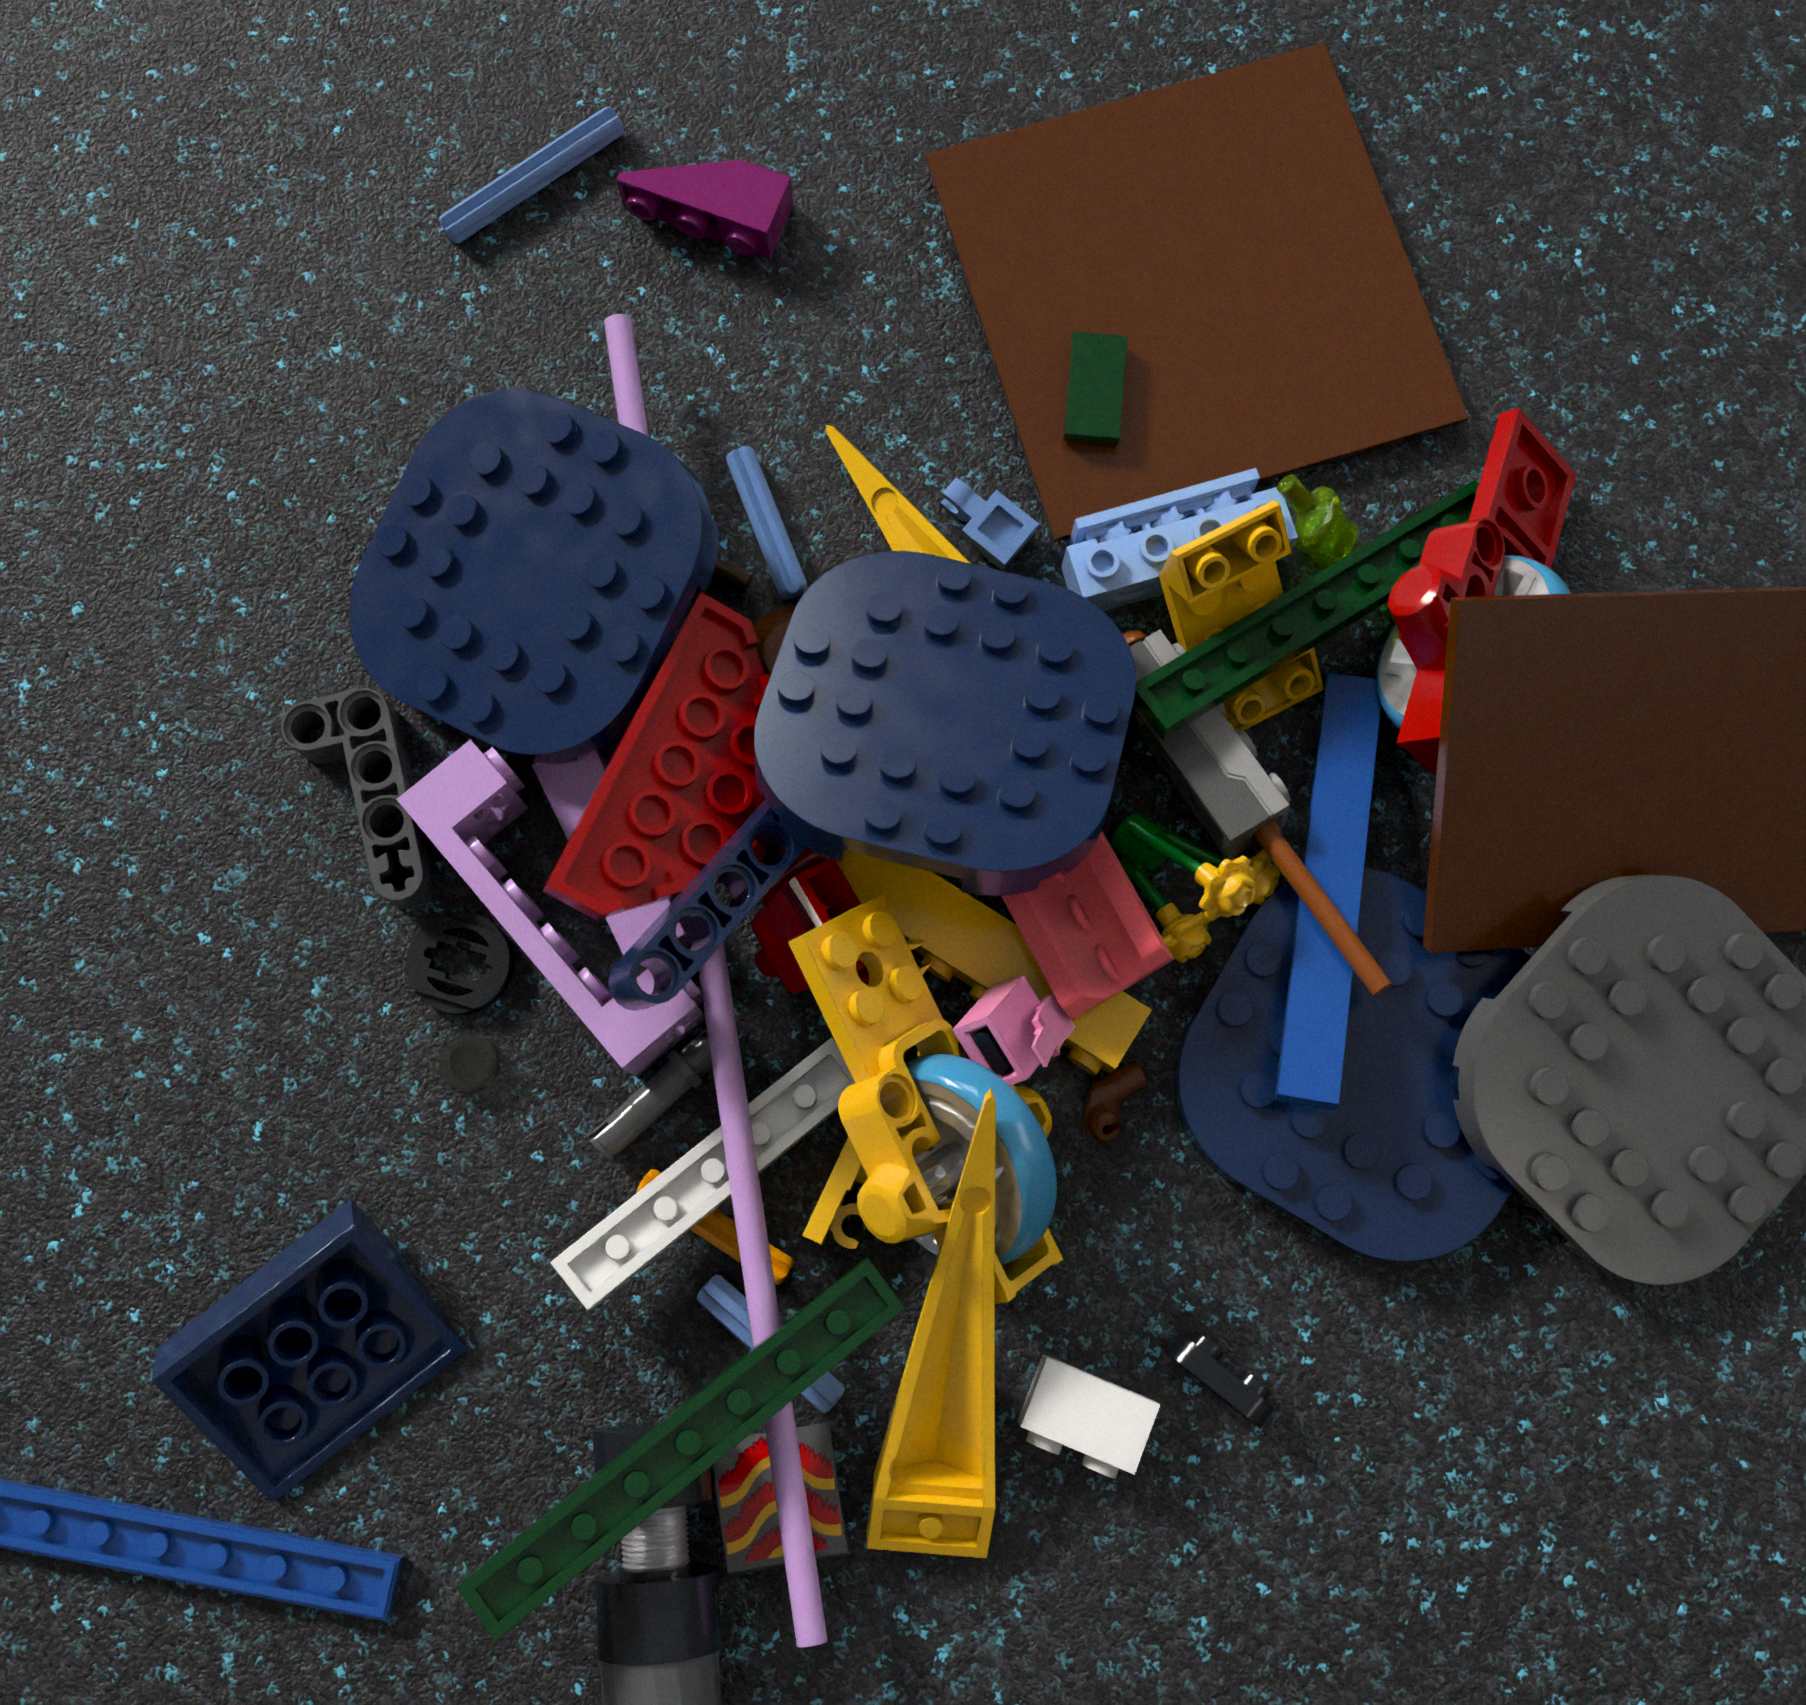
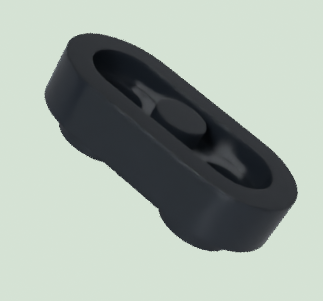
[1164,1331,1275,1429]

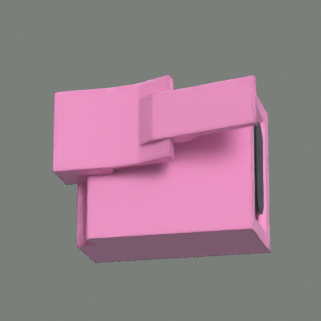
[952,975,1075,1085]

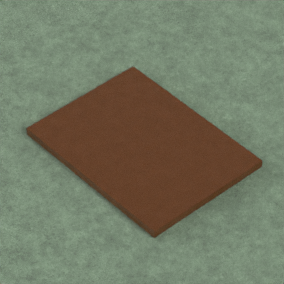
[1423,586,1806,954]

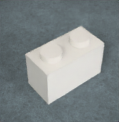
[1017,1354,1161,1479]

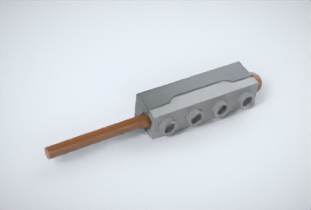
[1121,629,1393,997]

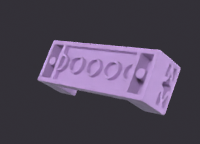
[396,739,706,1078]

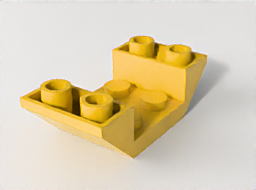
[1159,500,1324,731]

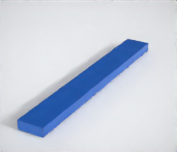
[1275,672,1381,1111]
[0,1478,405,1622]

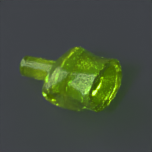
[1277,474,1359,569]

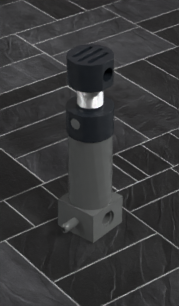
[593,1421,722,1705]

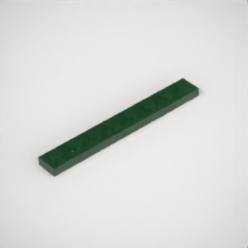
[1133,480,1479,739]
[456,1259,905,1642]

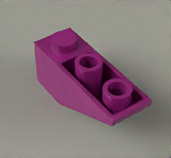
[616,160,793,259]

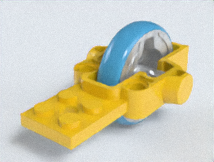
[788,894,1063,1304]

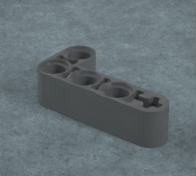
[281,688,436,910]

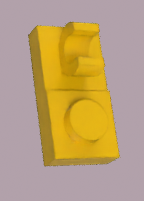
[802,1137,868,1249]

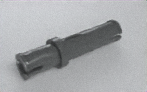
[586,1027,742,1163]

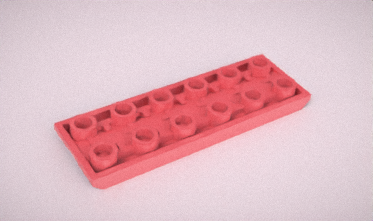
[1001,830,1174,1020]

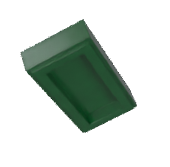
[1063,331,1127,446]

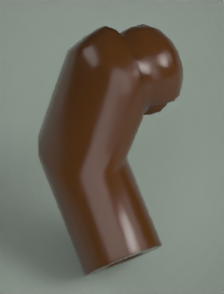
[1081,1061,1148,1142]

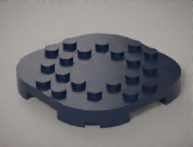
[349,388,718,764]
[754,551,1136,896]
[1173,867,1531,1261]

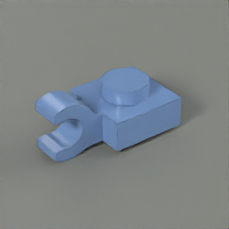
[940,477,1039,571]

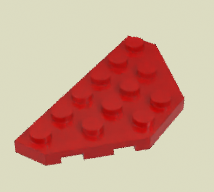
[542,592,770,920]

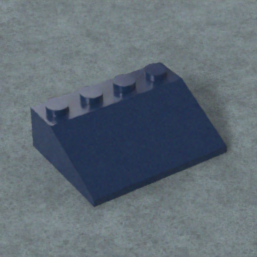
[152,1199,467,1503]

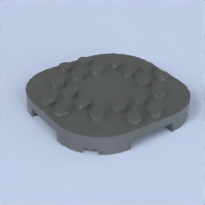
[1453,875,1806,1285]

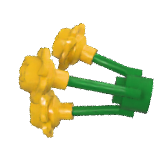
[1111,812,1280,963]

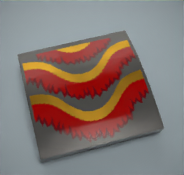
[713,1422,849,1576]

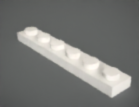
[550,1037,855,1312]

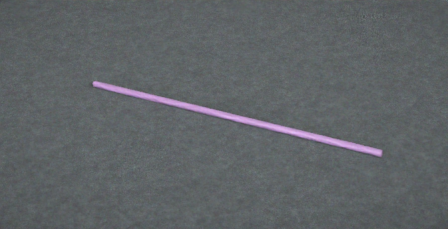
[604,314,828,1647]

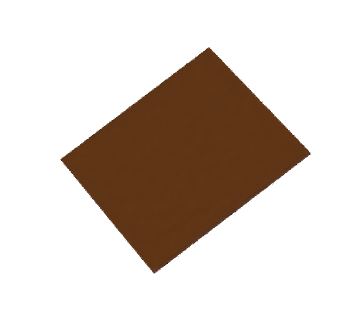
[925,42,1469,543]

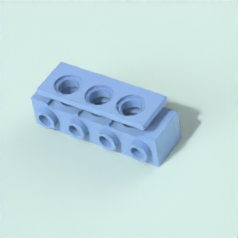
[1061,468,1298,611]

